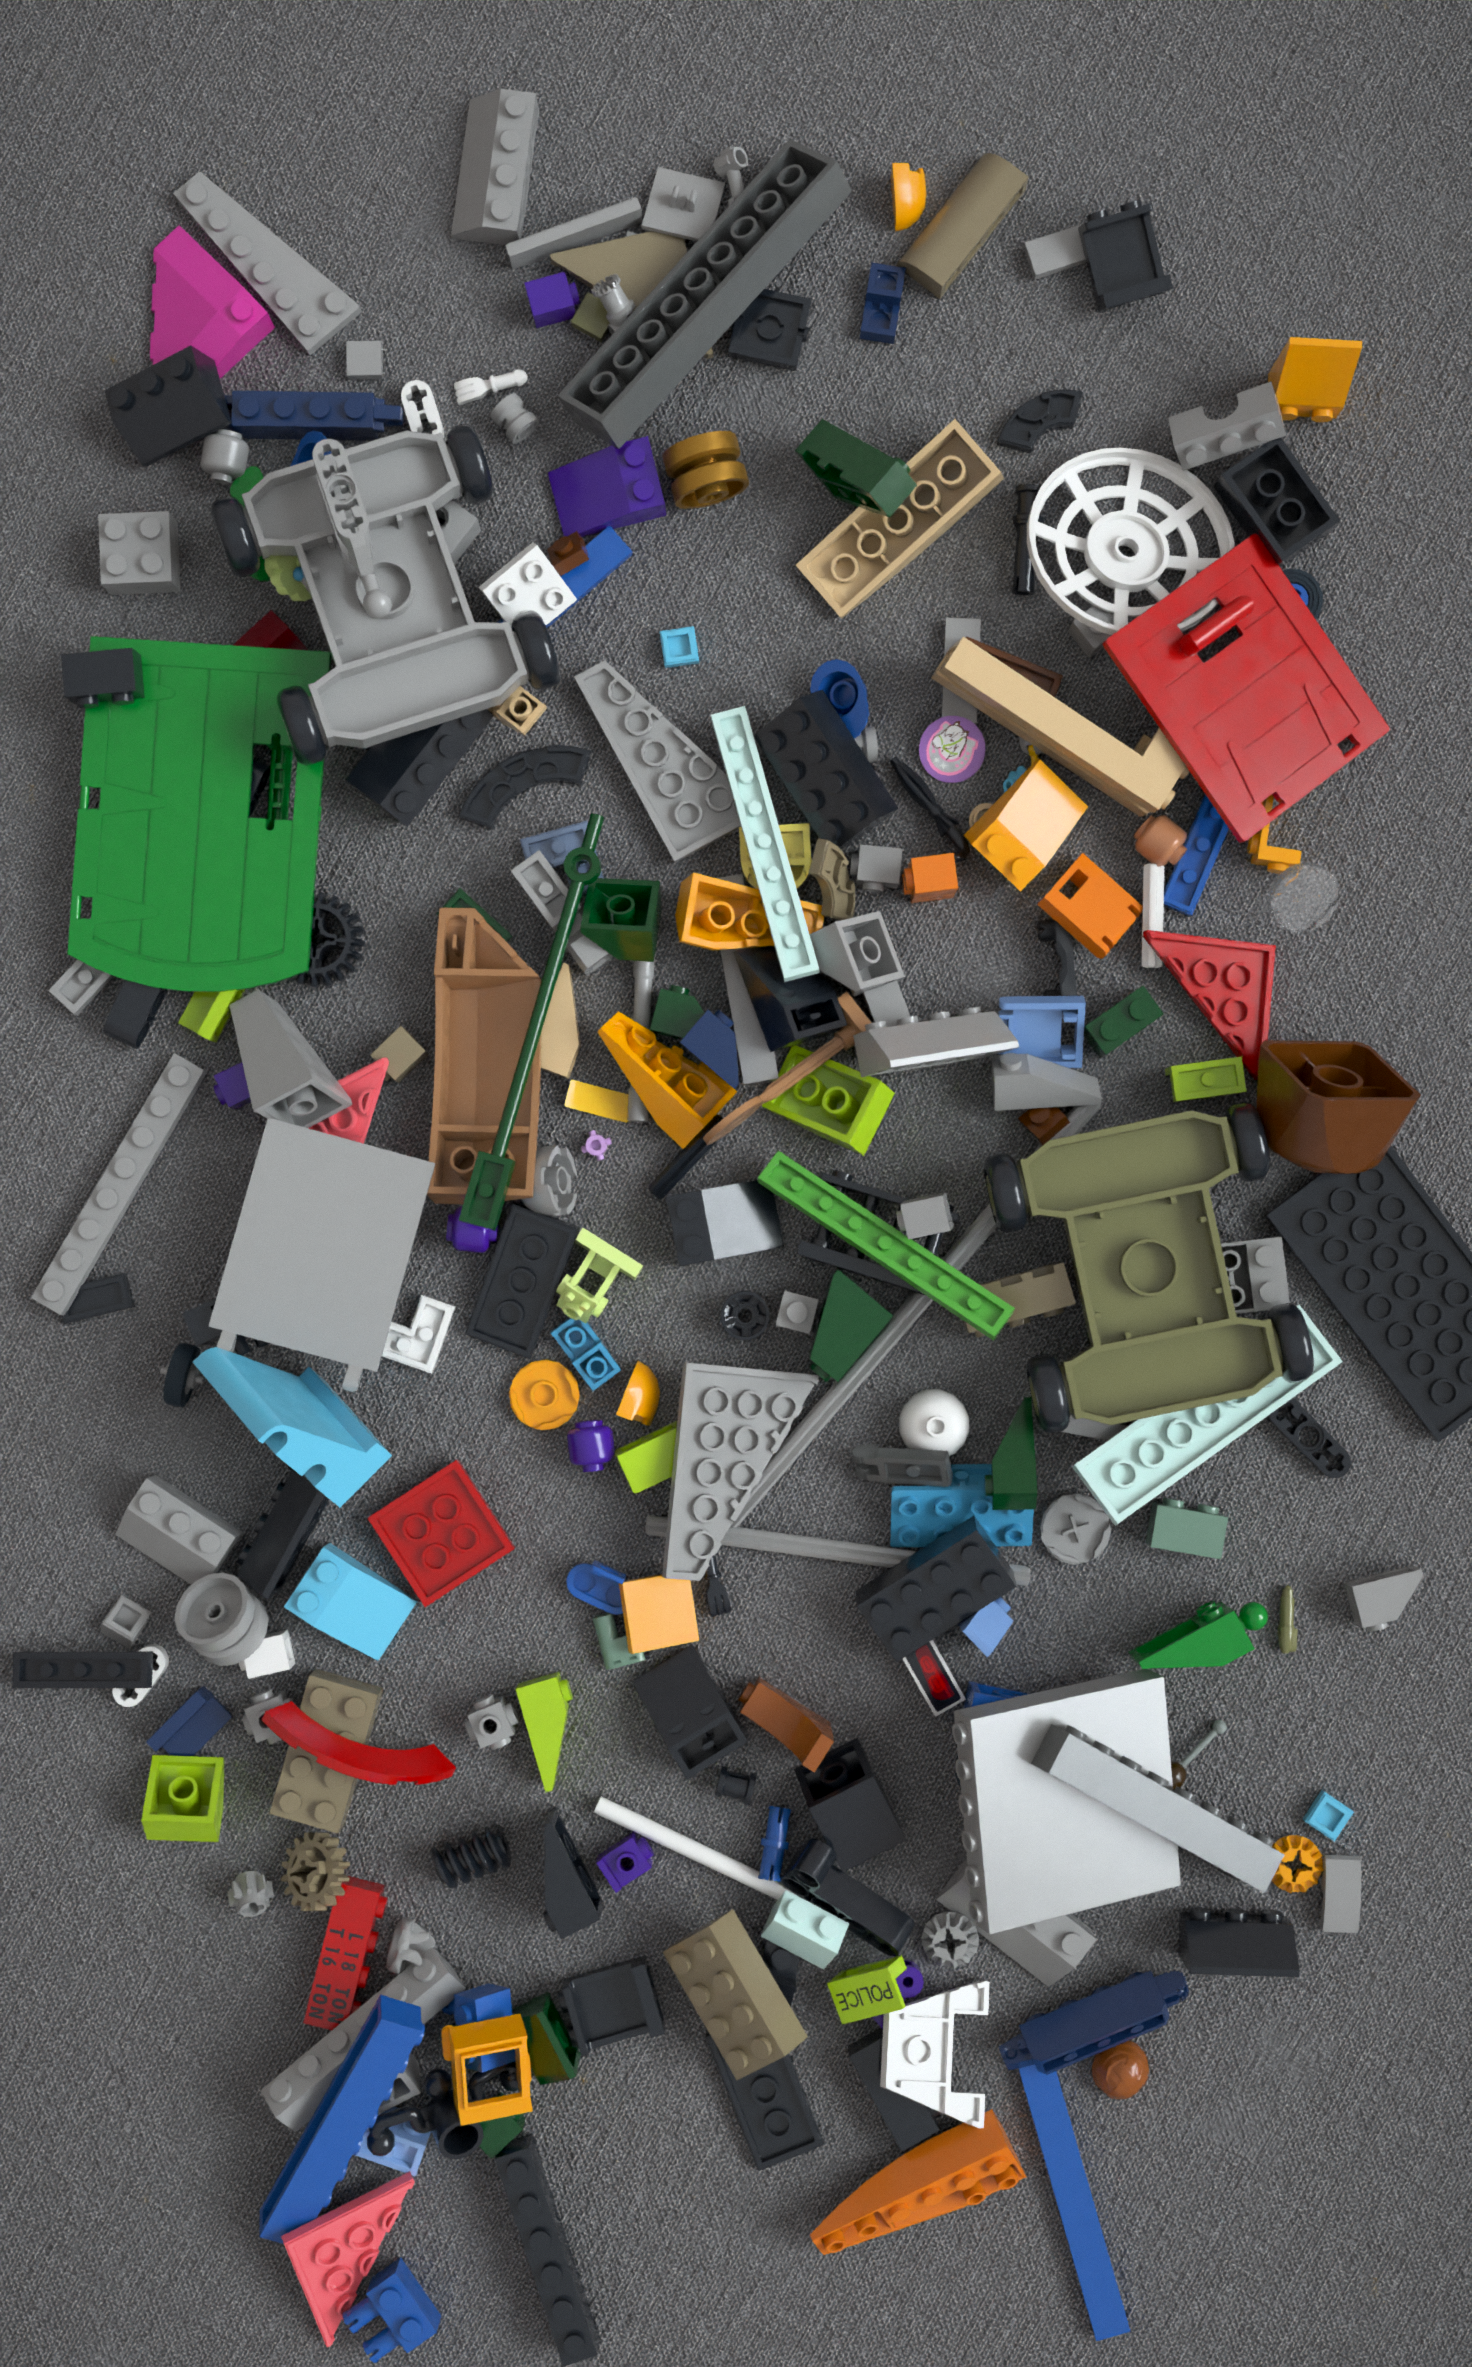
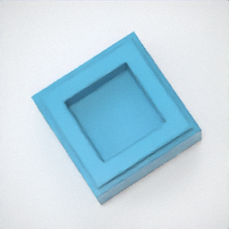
[659,626,699,668]
[1303,1790,1354,1842]

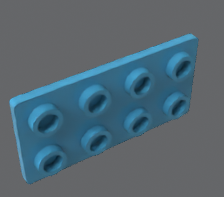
[890,1464,1034,1547]

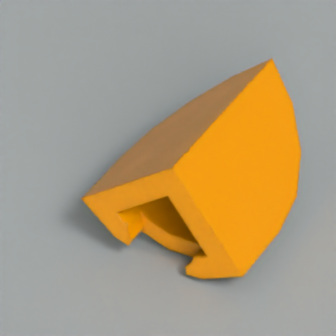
[890,163,927,232]
[616,1361,660,1426]

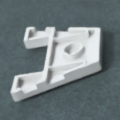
[880,1981,990,2128]

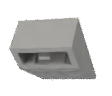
[1221,1236,1290,1314]

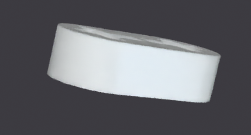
[401,380,444,438]
[112,1644,169,1707]

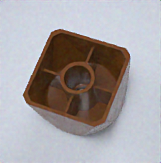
[1256,1040,1421,1174]

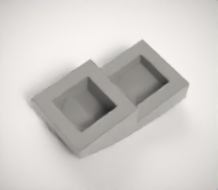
[1320,1855,1362,1933]

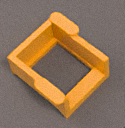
[441,2014,533,2126]

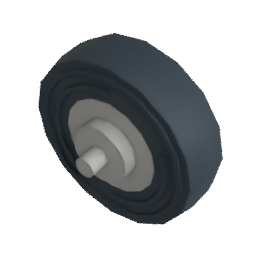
[160,1343,204,1407]

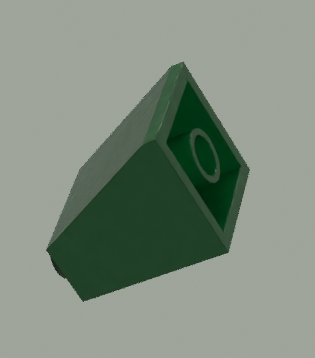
[808,1269,893,1382]

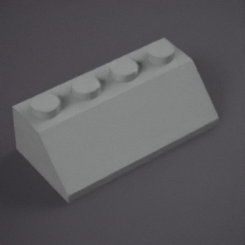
[451,89,539,245]
[853,1007,1019,1077]
[936,1858,1097,1987]

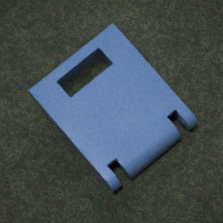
[998,996,1086,1068]

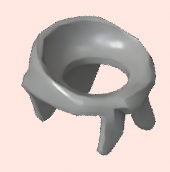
[386,1918,436,1975]

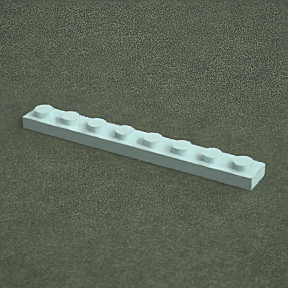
[711,706,819,982]

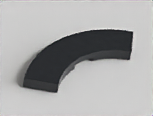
[458,745,592,830]

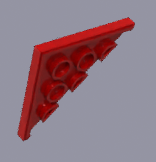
[1143,930,1276,1080]

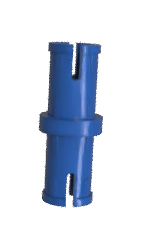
[758,1806,792,1882]

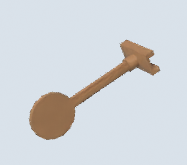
[703,992,871,1145]

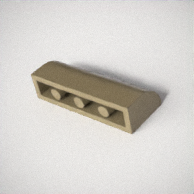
[896,153,1029,299]

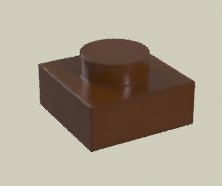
[547,531,589,576]
[1018,1107,1070,1145]

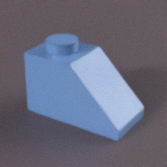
[958,1597,1013,1657]

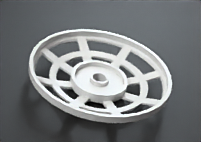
[1027,448,1235,635]

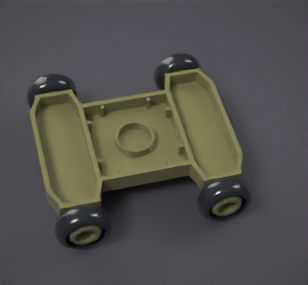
[984,1102,1314,1433]

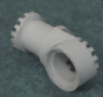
[591,274,636,335]

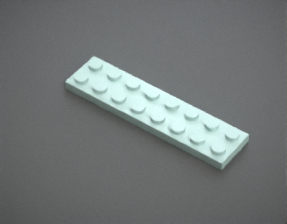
[1072,1305,1343,1526]

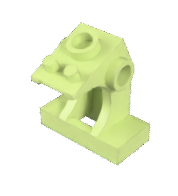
[556,1228,643,1324]

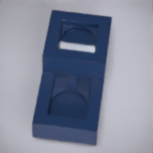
[859,262,906,344]

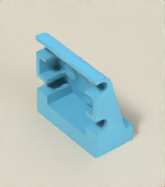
[193,1347,392,1508]

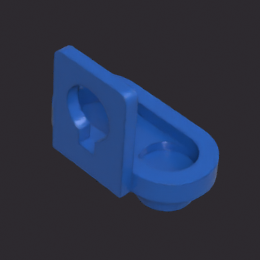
[566,1560,626,1615]

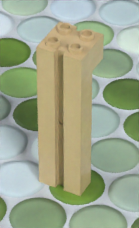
[931,636,1190,817]

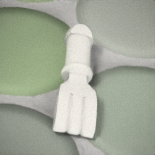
[454,369,528,405]

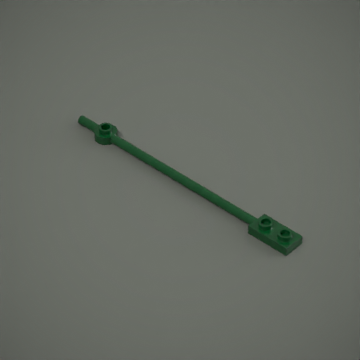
[459,813,604,1231]

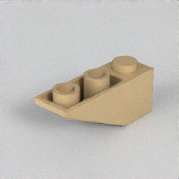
[541,963,581,1079]

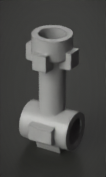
[714,146,748,207]

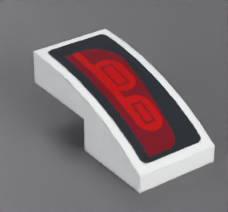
[903,1640,966,1717]

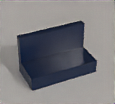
[146,1686,233,1756]

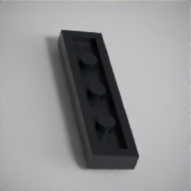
[12,1651,153,1688]

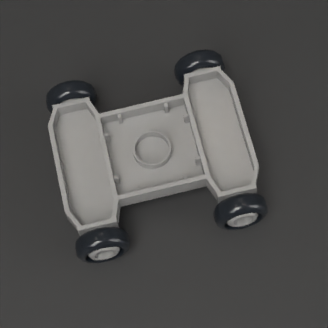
[211,424,560,766]

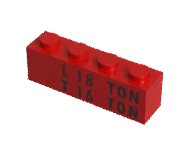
[303,1876,388,2030]

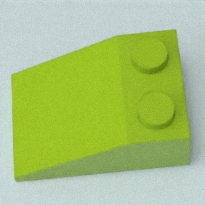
[762,1045,895,1156]

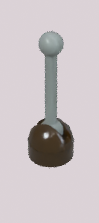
[1171,1720,1227,1791]

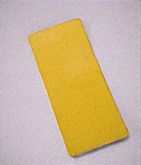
[564,1080,628,1123]

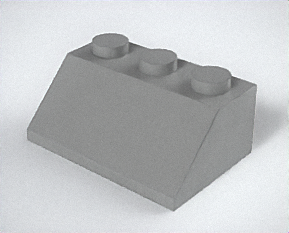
[115,1475,243,1585]

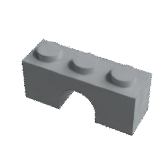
[1168,381,1286,471]

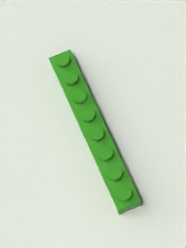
[758,1150,1015,1341]

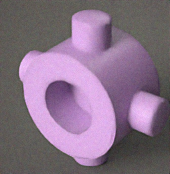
[581,1130,612,1161]

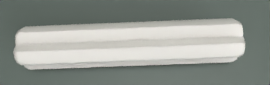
[1141,863,1165,968]

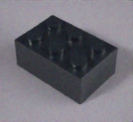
[1214,438,1340,567]

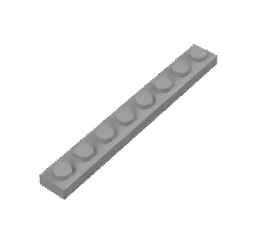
[31,1053,207,1316]

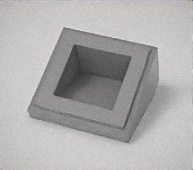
[100,1595,152,1649]

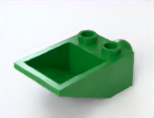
[1128,1601,1268,1669]

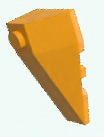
[675,872,825,951]
[597,1011,737,1149]

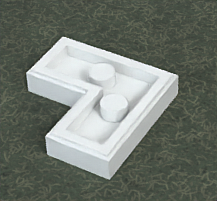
[382,1295,456,1373]

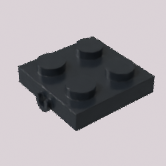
[728,289,812,371]

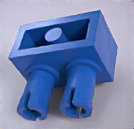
[442,1983,516,2073]
[342,2257,441,2363]

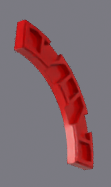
[261,1701,456,1785]

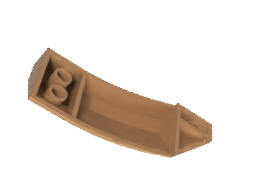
[427,908,541,1204]

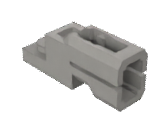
[511,850,614,976]

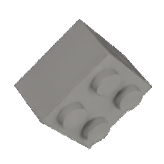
[98,511,180,595]

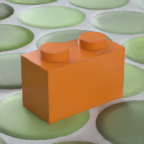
[901,853,958,903]

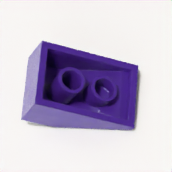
[548,436,666,537]

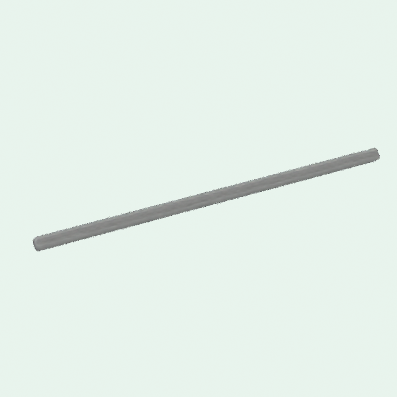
[730,1104,1101,1528]

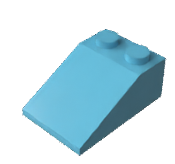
[284,1543,418,1661]

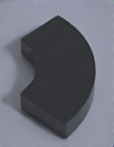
[997,389,1083,453]

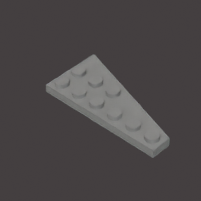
[574,660,741,863]

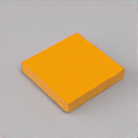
[619,1574,699,1654]

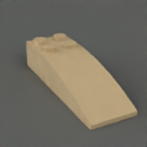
[796,419,1004,619]

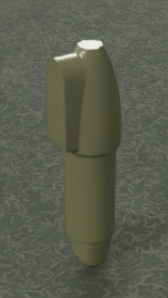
[1278,1585,1298,1654]

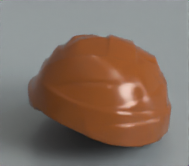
[1092,2040,1149,2100]

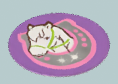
[919,716,985,783]

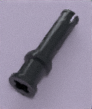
[1012,484,1044,596]

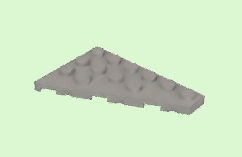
[662,1362,819,1581]

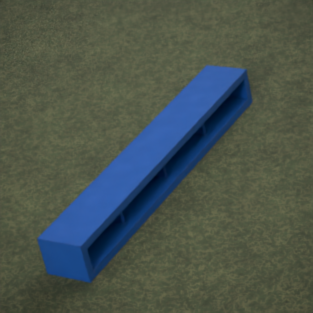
[259,1994,425,2244]

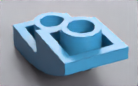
[550,1318,621,1391]

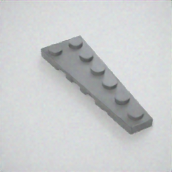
[173,171,362,356]

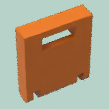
[1037,853,1143,959]

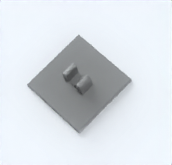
[641,167,725,242]

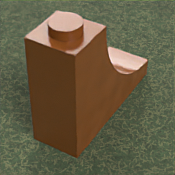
[738,1677,834,1773]

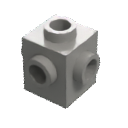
[243,1689,294,1744]
[465,1695,519,1750]

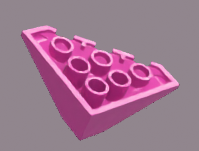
[150,225,275,378]

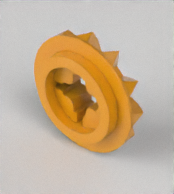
[1272,1835,1324,1894]

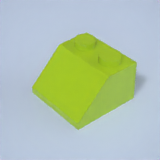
[141,1755,224,1842]

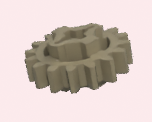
[281,1832,350,1911]

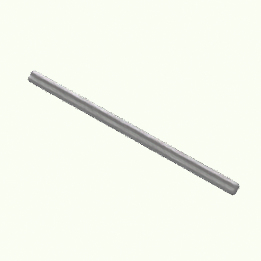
[645,1515,1031,1586]

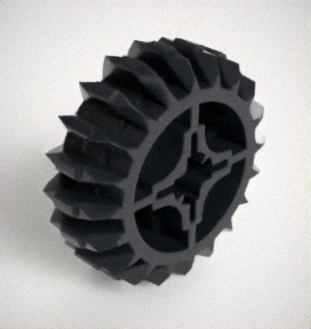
[297,892,366,988]

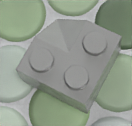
[809,911,905,997]

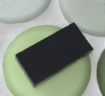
[62,1273,135,1324]

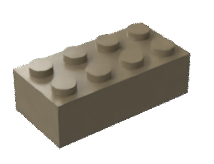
[269,1669,384,1834]
[663,1909,808,2080]

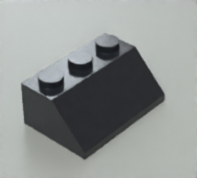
[104,345,232,467]
[1178,1907,1300,1977]

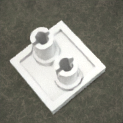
[478,542,577,629]

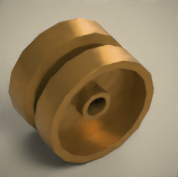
[662,431,749,509]

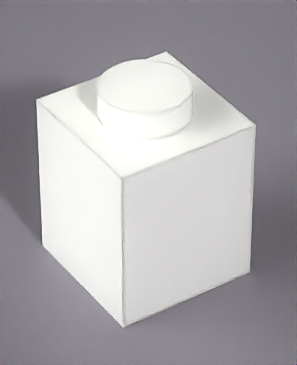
[239,1629,296,1679]

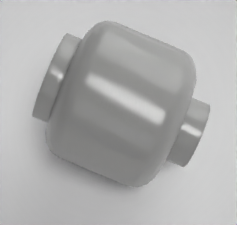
[200,429,249,485]

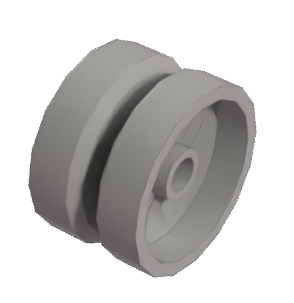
[174,1572,269,1666]

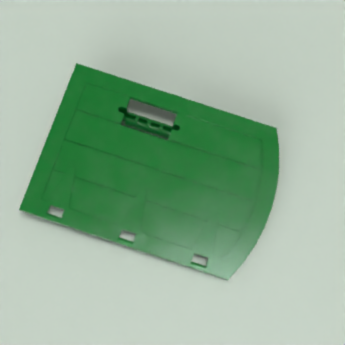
[67,636,332,992]

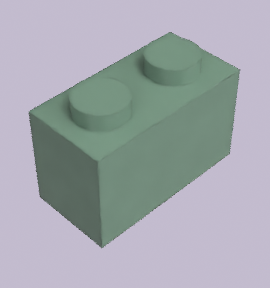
[1145,1497,1228,1559]

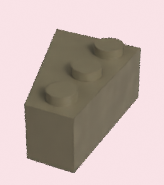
[962,1262,1076,1338]

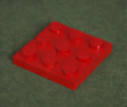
[367,1459,516,1607]

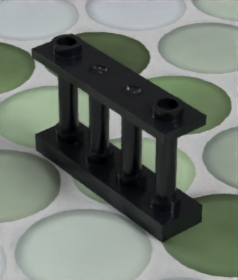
[797,1170,960,1296]

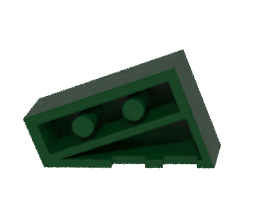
[795,419,917,518]

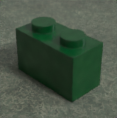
[1084,985,1164,1058]

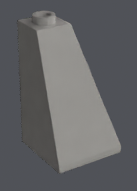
[229,989,352,1128]

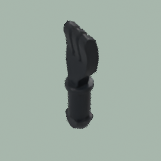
[704,1555,731,1617]

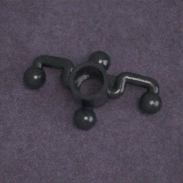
[367,2061,519,2159]

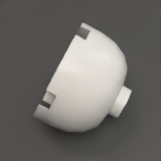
[899,1389,969,1456]

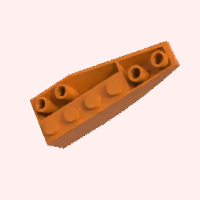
[810,2109,1026,2255]

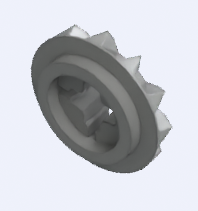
[922,1911,979,1969]

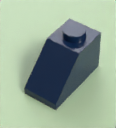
[680,1009,739,1089]

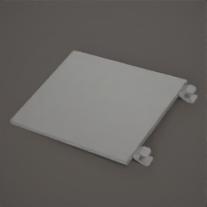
[209,1118,436,1392]

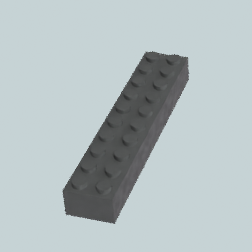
[557,139,852,449]

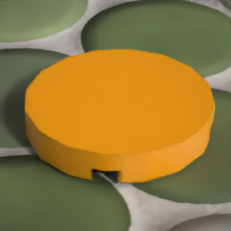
[509,1359,580,1430]

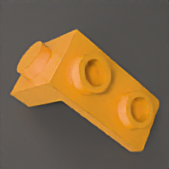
[1247,795,1302,874]

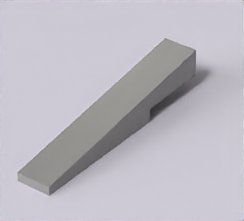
[717,874,779,1086]

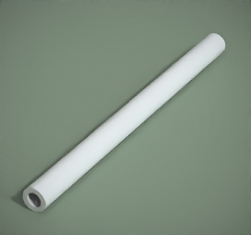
[593,1796,796,1900]

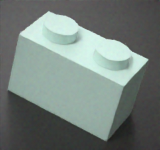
[761,1890,849,1970]

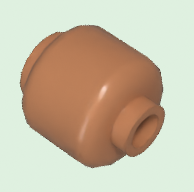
[1134,815,1188,867]

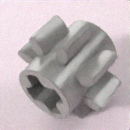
[227,1871,274,1917]

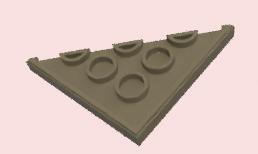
[550,231,713,359]

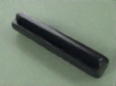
[648,1114,724,1199]

